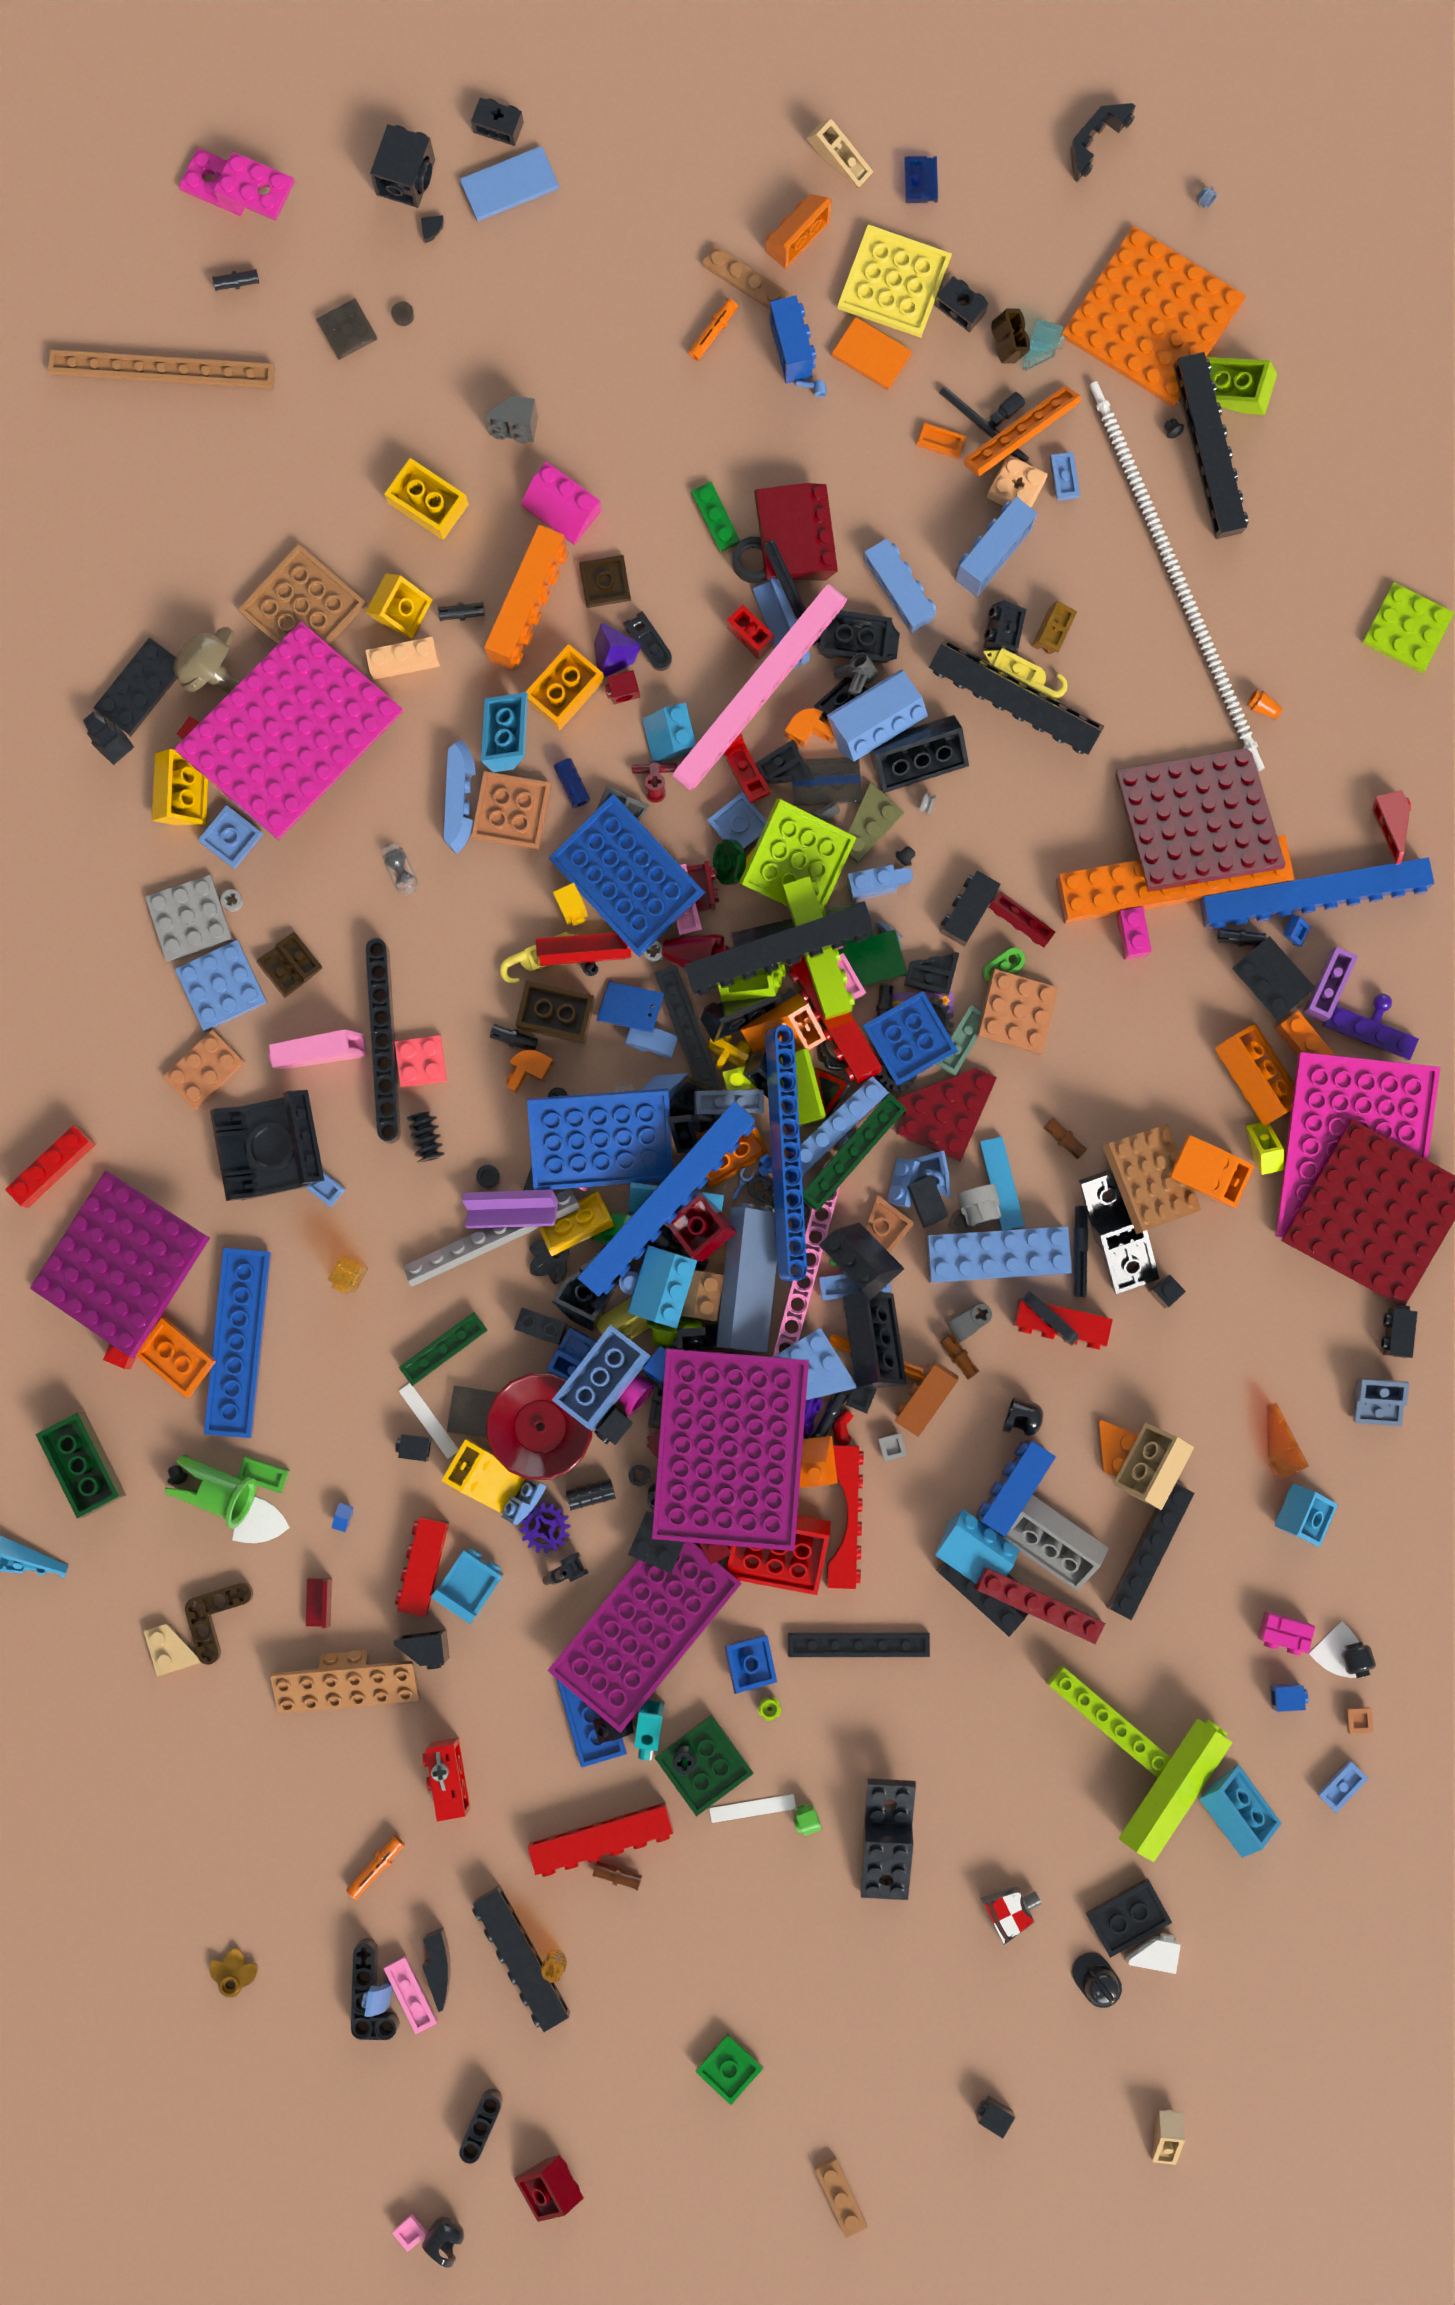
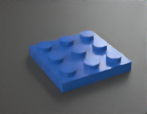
[863,991,958,1086]

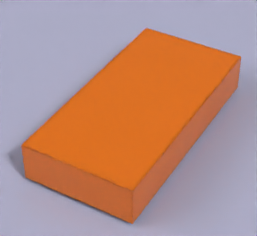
[916,422,966,459]

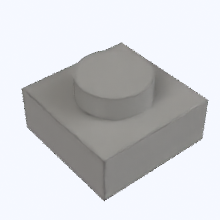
[878,1433,907,1462]

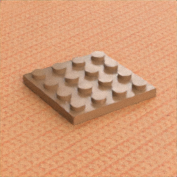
[238,544,367,645]
[1103,1124,1201,1234]

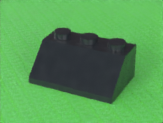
[1232,936,1315,1020]
[700,992,781,1042]
[819,1222,904,1300]

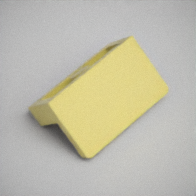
[597,1297,650,1340]

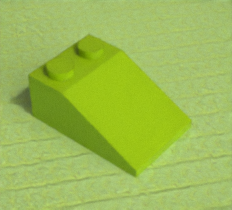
[1206,357,1277,415]

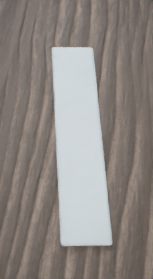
[399,1383,459,1459]
[709,1794,796,1823]

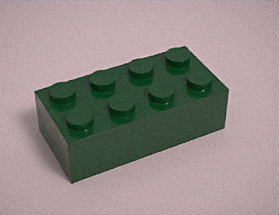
[35,1412,126,1519]

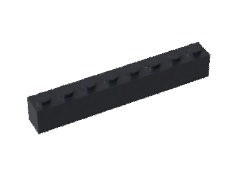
[1173,352,1249,539]
[929,639,1104,755]
[684,904,872,996]

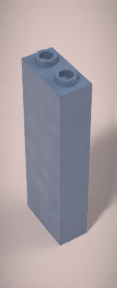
[716,1203,777,1353]

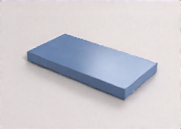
[460,146,559,222]

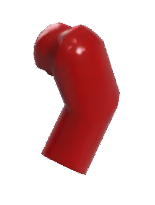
[833,1409,854,1445]

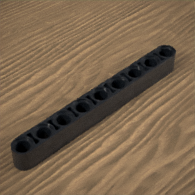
[366,938,401,1144]

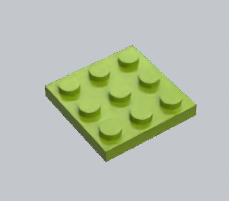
[1362,582,1455,674]

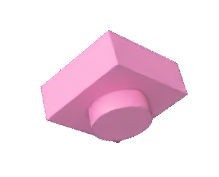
[392,2214,427,2252]

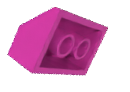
[521,461,602,545]

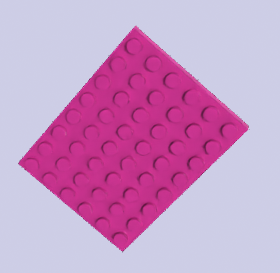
[174,622,403,840]
[1275,1052,1441,1237]

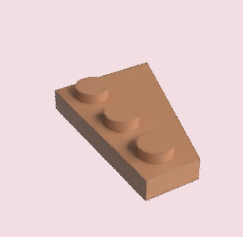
[866,1195,914,1254]

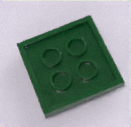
[655,1714,754,1817]

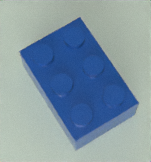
[769,295,816,384]

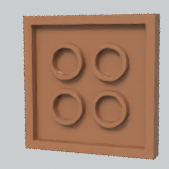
[471,771,552,851]
[976,969,1058,1055]

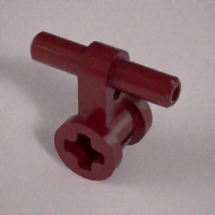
[632,762,677,803]

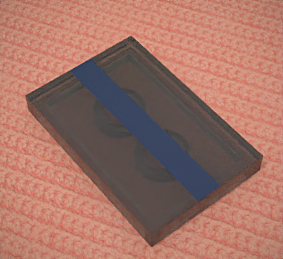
[792,757,862,806]

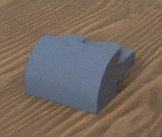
[1353,1378,1409,1426]

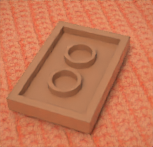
[162,1030,245,1111]

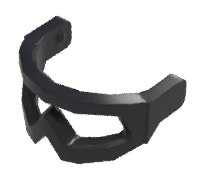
[817,1040,847,1071]

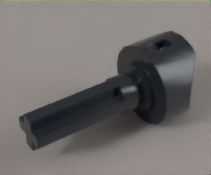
[644,1224,709,1271]

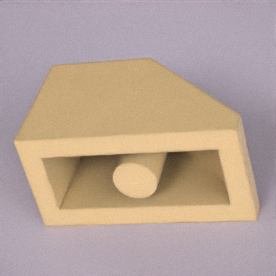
[1152,2110,1185,2165]

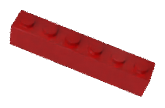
[788,957,882,1085]
[527,1802,674,1877]

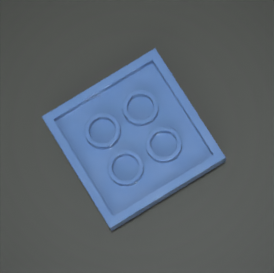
[175,940,267,1032]

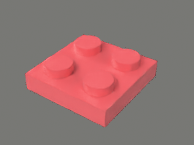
[395,1035,447,1088]

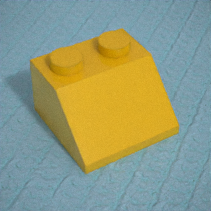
[365,573,433,639]

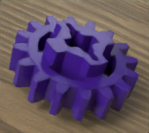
[519,1502,571,1554]

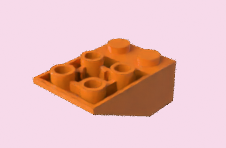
[740,993,827,1059]
[1169,1135,1255,1208]

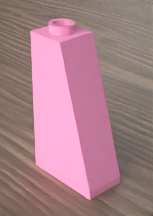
[268,1029,367,1069]

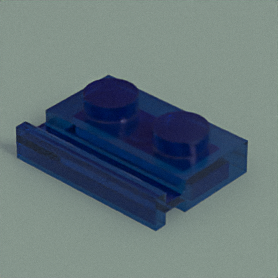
[904,156,938,203]

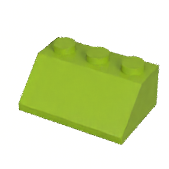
[780,1048,826,1127]

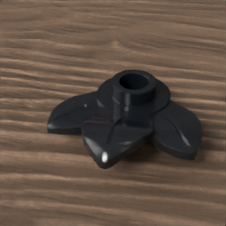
[529,1240,569,1284]

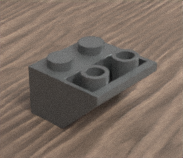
[485,395,538,443]

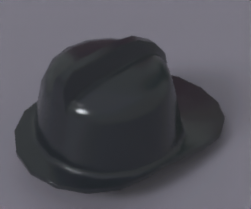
[1072,1953,1122,2008]

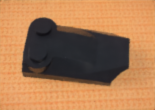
[818,610,900,663]

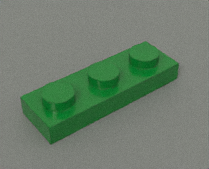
[691,481,740,553]

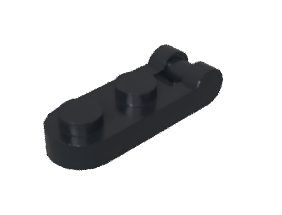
[623,611,672,671]

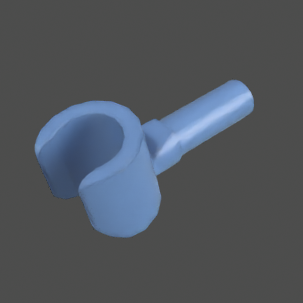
[796,380,827,397]
[731,1168,754,1200]

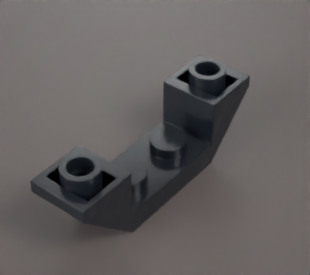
[1070,103,1136,182]

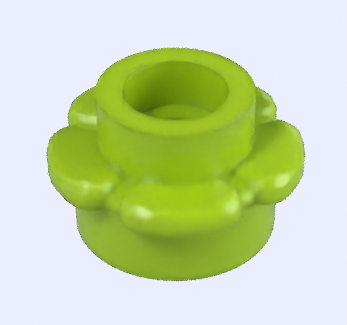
[758,1697,781,1721]

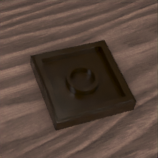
[579,555,631,608]

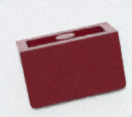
[306,1578,332,1628]

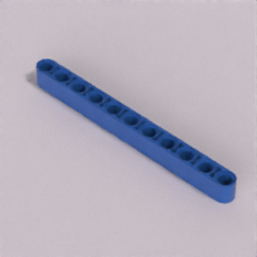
[765,1025,807,1282]

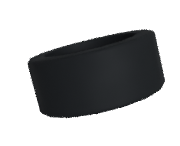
[733,537,767,583]

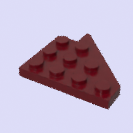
[897,1068,997,1162]

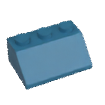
[481,692,528,772]
[627,1245,697,1328]
[935,1509,1020,1584]
[1199,1765,1282,1858]

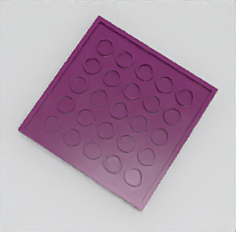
[30,1170,210,1358]

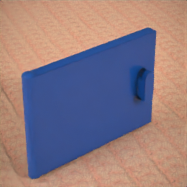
[596,981,664,1033]

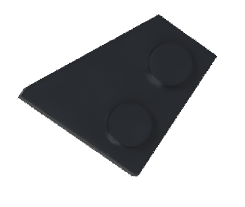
[904,952,959,997]

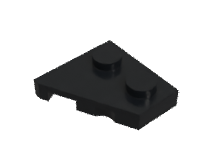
[755,740,815,784]

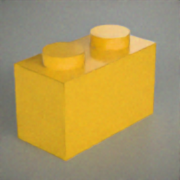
[553,883,588,926]

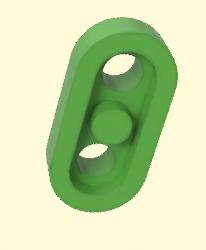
[982,947,1025,983]

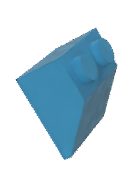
[642,702,696,762]
[1274,1483,1338,1547]

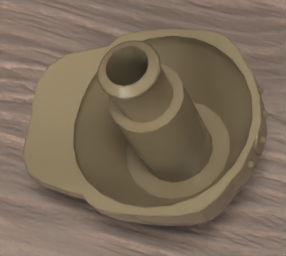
[173,627,239,694]

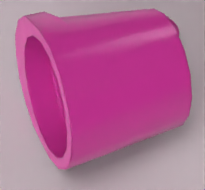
[618,1374,654,1416]

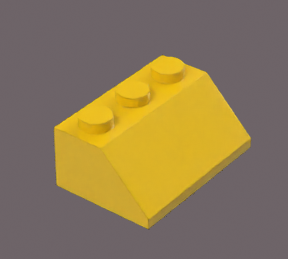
[152,749,208,825]

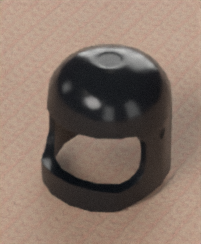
[1002,1397,1043,1436]
[422,2217,464,2268]

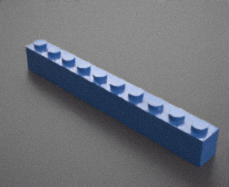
[1199,857,1435,930]
[578,1100,756,1297]

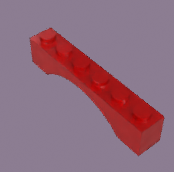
[827,1445,864,1589]

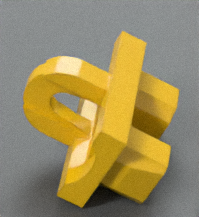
[707,1035,750,1070]

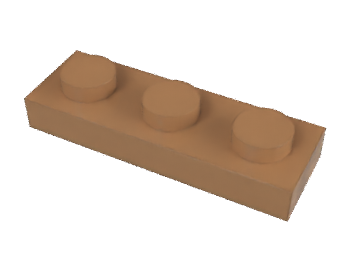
[814,2157,868,2238]

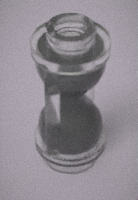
[381,843,419,896]

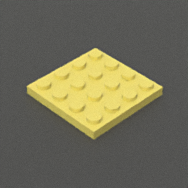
[837,225,952,338]

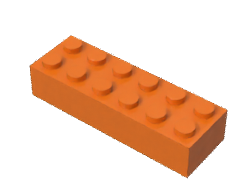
[484,525,569,671]

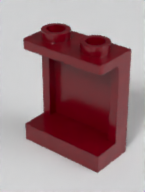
[686,861,719,912]

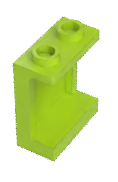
[718,964,785,1002]

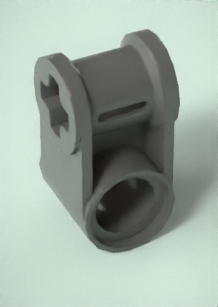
[946,1304,992,1343]

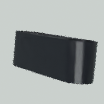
[459,2089,503,2164]

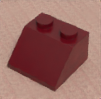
[666,1193,737,1262]
[514,2155,584,2222]

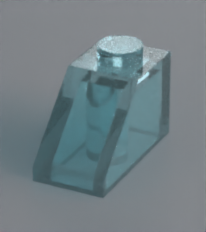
[1022,319,1065,371]

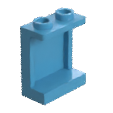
[431,1548,504,1624]

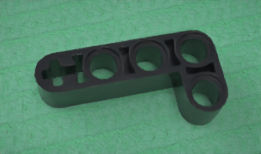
[351,1938,400,2040]

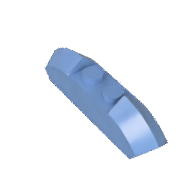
[444,740,475,854]

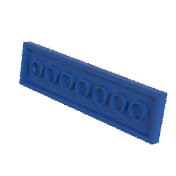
[204,1248,271,1438]

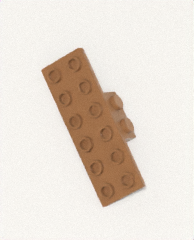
[271,1650,419,1714]

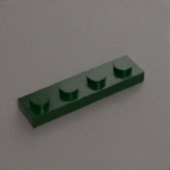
[398,1312,488,1386]

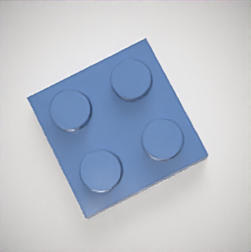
[707,792,767,850]
[198,805,264,870]

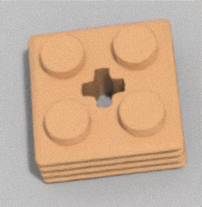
[987,455,1047,508]

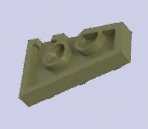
[848,782,904,863]

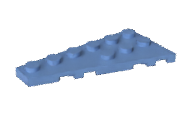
[774,1328,856,1400]

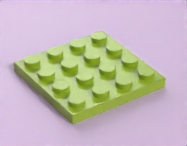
[739,798,857,908]

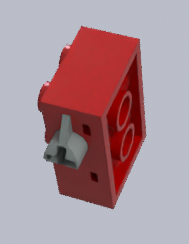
[422,1737,470,1822]

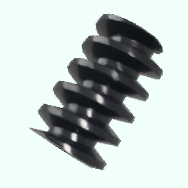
[407,1112,445,1163]

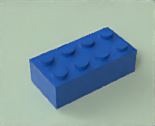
[976,1440,1056,1537]

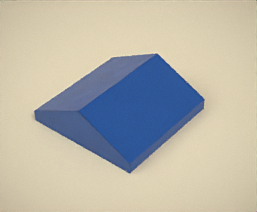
[724,1635,777,1694]

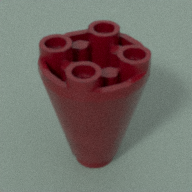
[662,934,729,968]

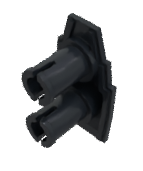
[83,712,134,765]

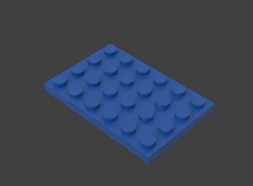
[549,794,706,957]
[527,1088,673,1190]

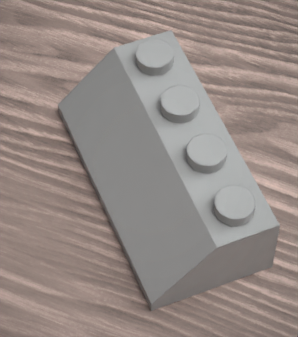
[1001,1495,1109,1591]

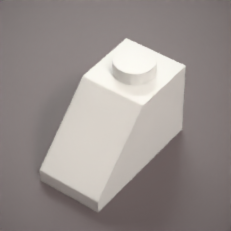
[1125,1933,1181,1974]

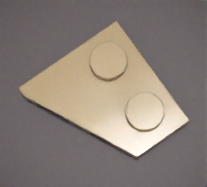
[144,1623,201,1677]

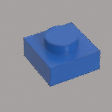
[1283,915,1311,947]

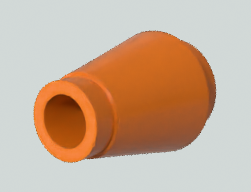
[1247,690,1283,720]

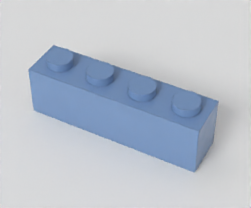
[863,538,936,634]

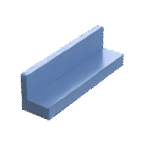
[753,579,810,668]

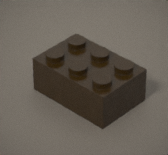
[516,980,595,1044]

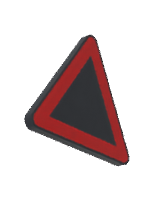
[814,1068,850,1117]

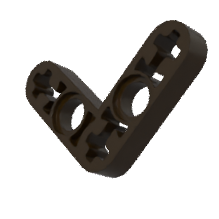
[185,1583,253,1665]

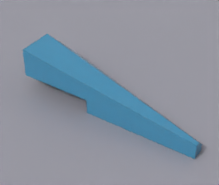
[0,1535,68,1578]

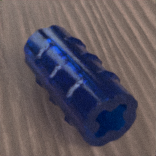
[554,758,590,808]

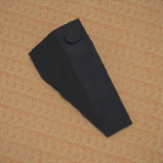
[552,1244,621,1331]

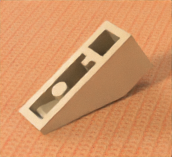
[806,119,873,188]

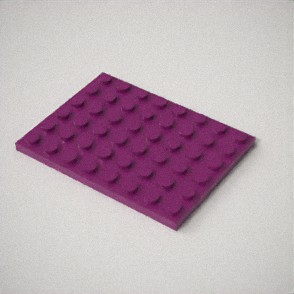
[652,1348,809,1551]

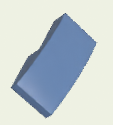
[624,1028,678,1059]
[501,1479,546,1525]
[362,1981,393,2017]

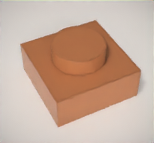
[1345,1707,1373,1734]

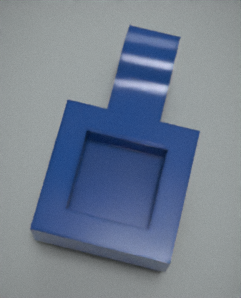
[757,1154,772,1178]

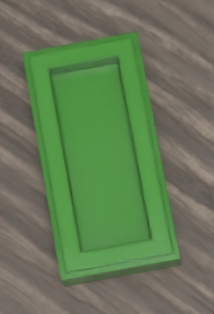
[237,1456,290,1493]

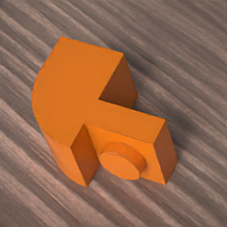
[784,708,835,748]
[506,1050,554,1094]

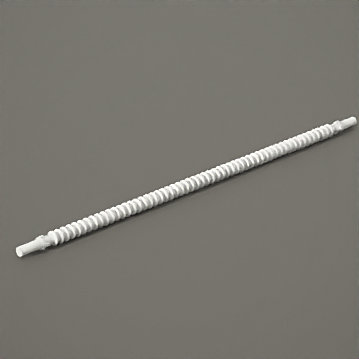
[1089,381,1265,771]

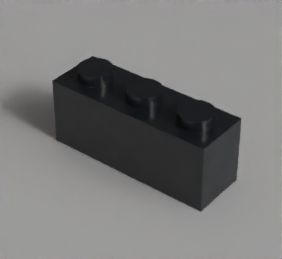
[940,871,1001,947]

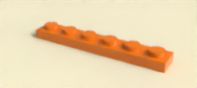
[963,385,1081,476]

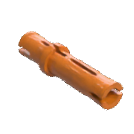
[688,298,738,361]
[346,1835,405,1900]

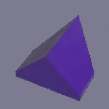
[594,623,642,678]

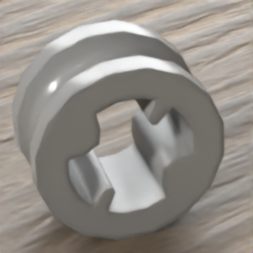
[919,792,936,815]
[221,889,243,912]
[644,941,663,963]

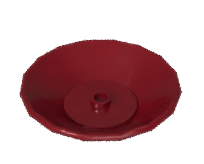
[486,1373,593,1480]

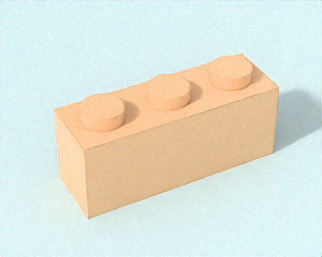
[365,637,440,680]

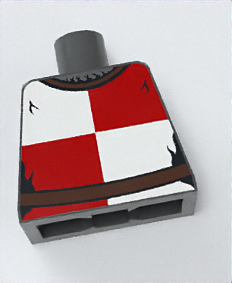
[981,1887,1042,1945]

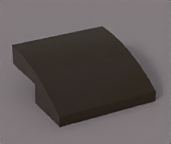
[256,932,322,998]

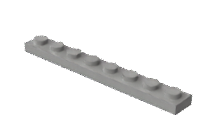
[403,1188,581,1287]

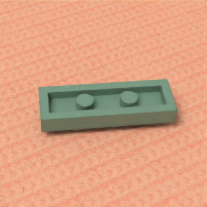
[936,1005,982,1076]

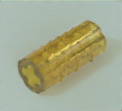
[541,1950,567,1983]

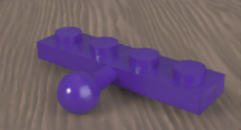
[1323,993,1419,1060]

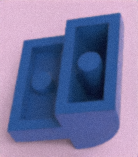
[546,1327,597,1380]

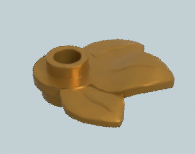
[209,1948,258,1997]

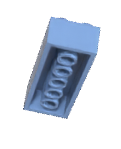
[926,1226,1072,1283]

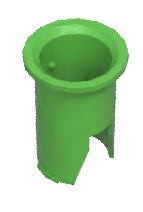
[165,1454,257,1529]

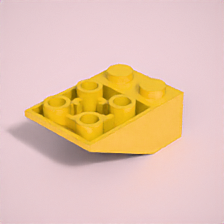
[441,1439,525,1514]

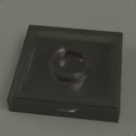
[447,1386,498,1438]

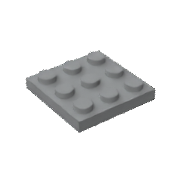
[145,875,233,962]

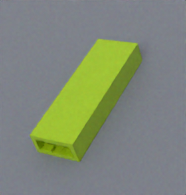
[1118,1718,1233,1862]

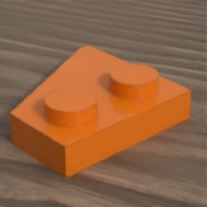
[1098,1420,1138,1477]

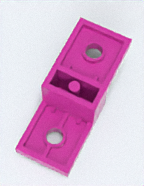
[179,148,295,221]

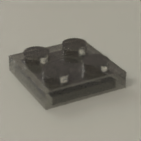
[316,298,377,360]

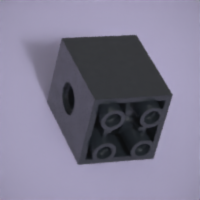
[370,124,435,208]

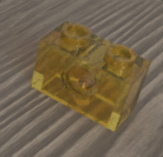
[328,1255,368,1294]

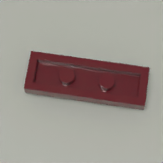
[988,892,1056,948]

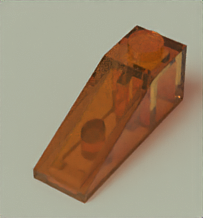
[1267,1403,1309,1479]

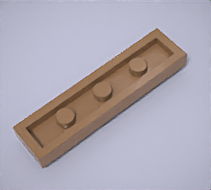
[702,245,789,310]

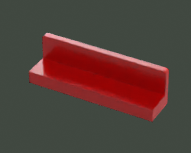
[535,932,632,966]

